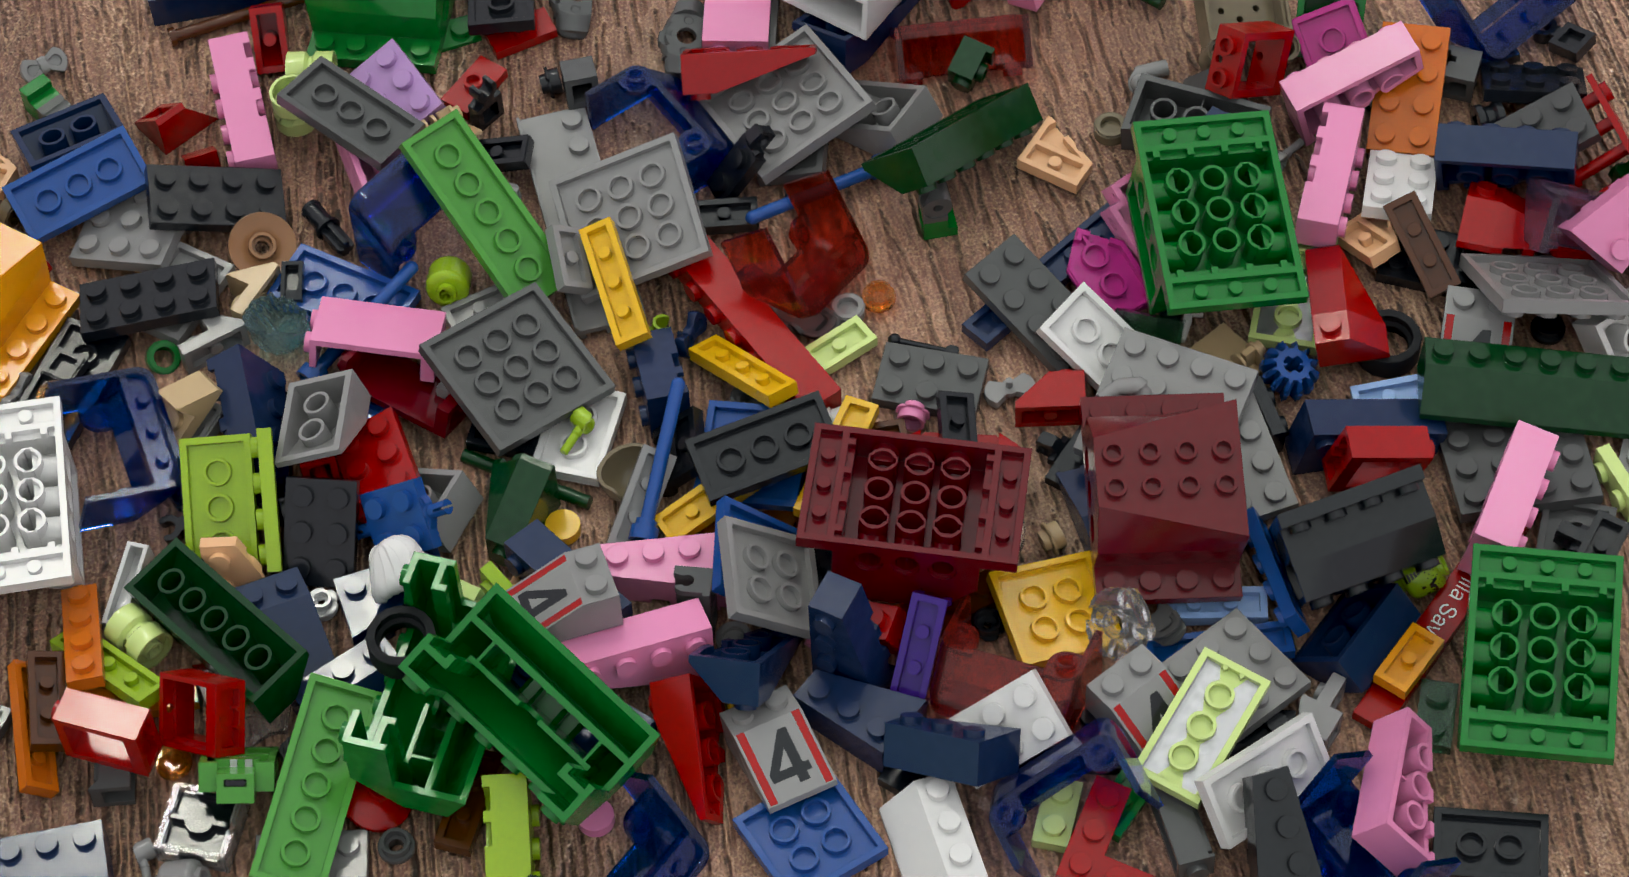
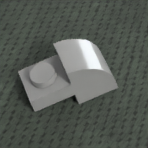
[1298,672,1347,752]

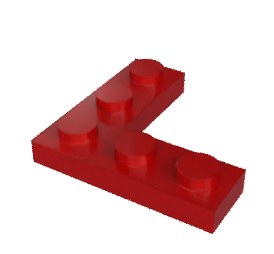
[1055,775,1156,877]

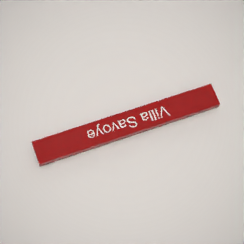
[1352,527,1529,729]

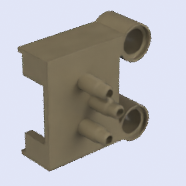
[1193,0,1300,71]

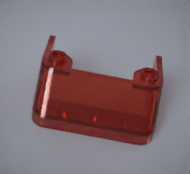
[889,13,1034,85]
[720,170,869,319]
[930,595,1103,745]

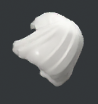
[368,534,424,604]

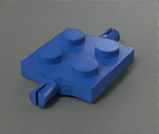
[358,477,453,552]

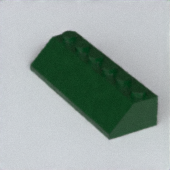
[861,83,1043,195]
[1417,337,1629,439]
[124,537,309,724]

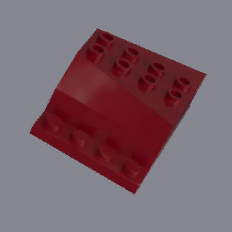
[1079,393,1249,606]
[796,422,1032,604]

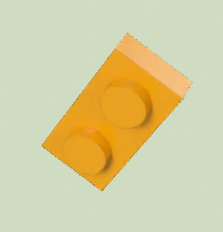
[1373,622,1445,700]

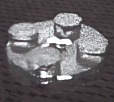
[1086,587,1156,661]

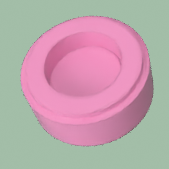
[579,801,615,837]

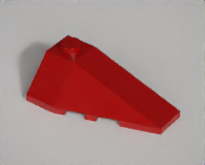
[680,44,817,100]
[1455,181,1596,260]
[1305,245,1390,367]
[648,673,725,825]

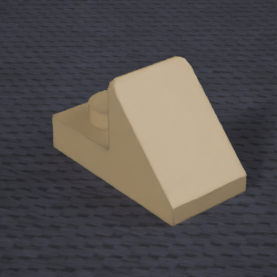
[226,262,281,332]
[156,370,223,446]

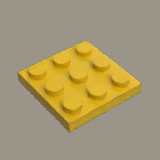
[986,550,1127,672]

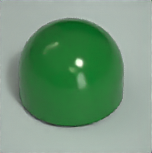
[145,340,181,375]

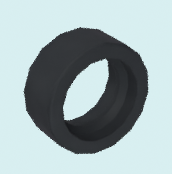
[1357,309,1422,378]
[365,605,436,679]

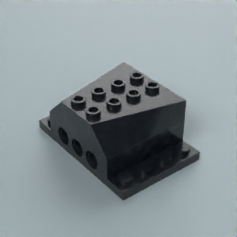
[1269,464,1446,611]

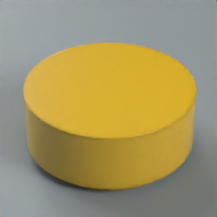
[545,509,581,545]

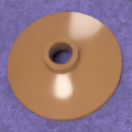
[228,212,297,271]

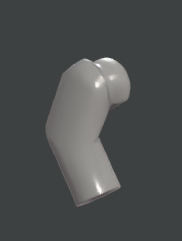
[1128,59,1169,93]
[1096,377,1152,397]

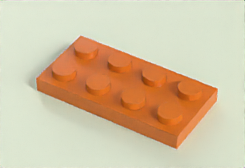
[1366,21,1451,157]

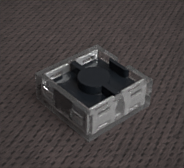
[153,781,250,873]

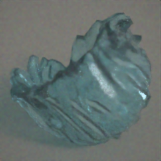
[242,292,312,356]

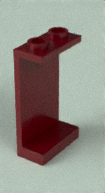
[337,350,467,439]

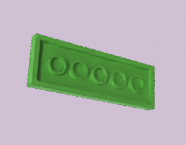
[398,109,557,298]
[249,672,382,877]

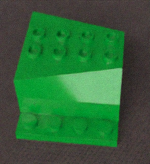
[304,0,455,74]
[1126,110,1309,316]
[1457,543,1624,766]

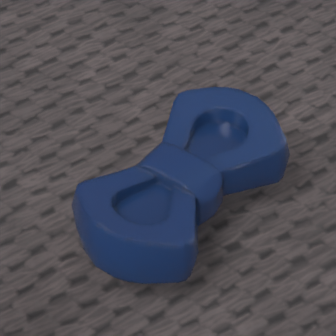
[675,311,707,359]

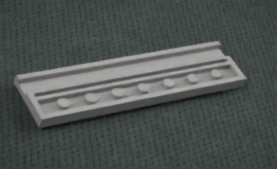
[516,107,647,340]

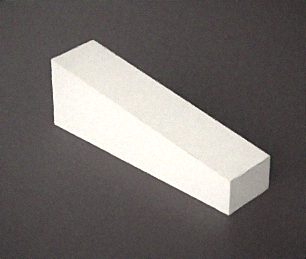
[101,541,155,628]

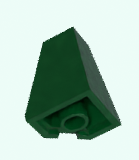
[485,453,561,567]

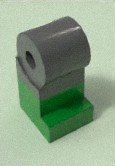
[19,73,72,120]
[918,181,958,240]

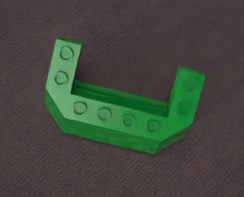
[338,551,516,817]
[398,582,660,826]

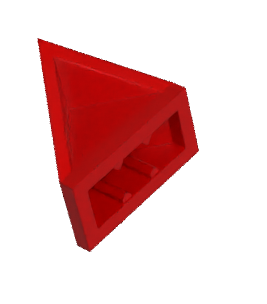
[134,102,219,155]

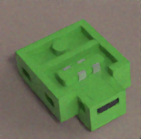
[198,746,279,804]

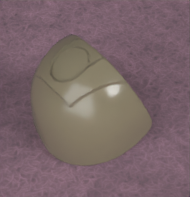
[596,443,643,503]

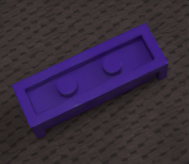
[890,590,953,706]

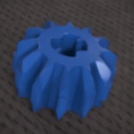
[1259,341,1320,402]

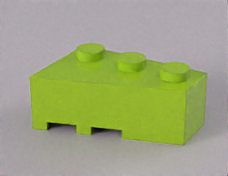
[481,773,541,877]

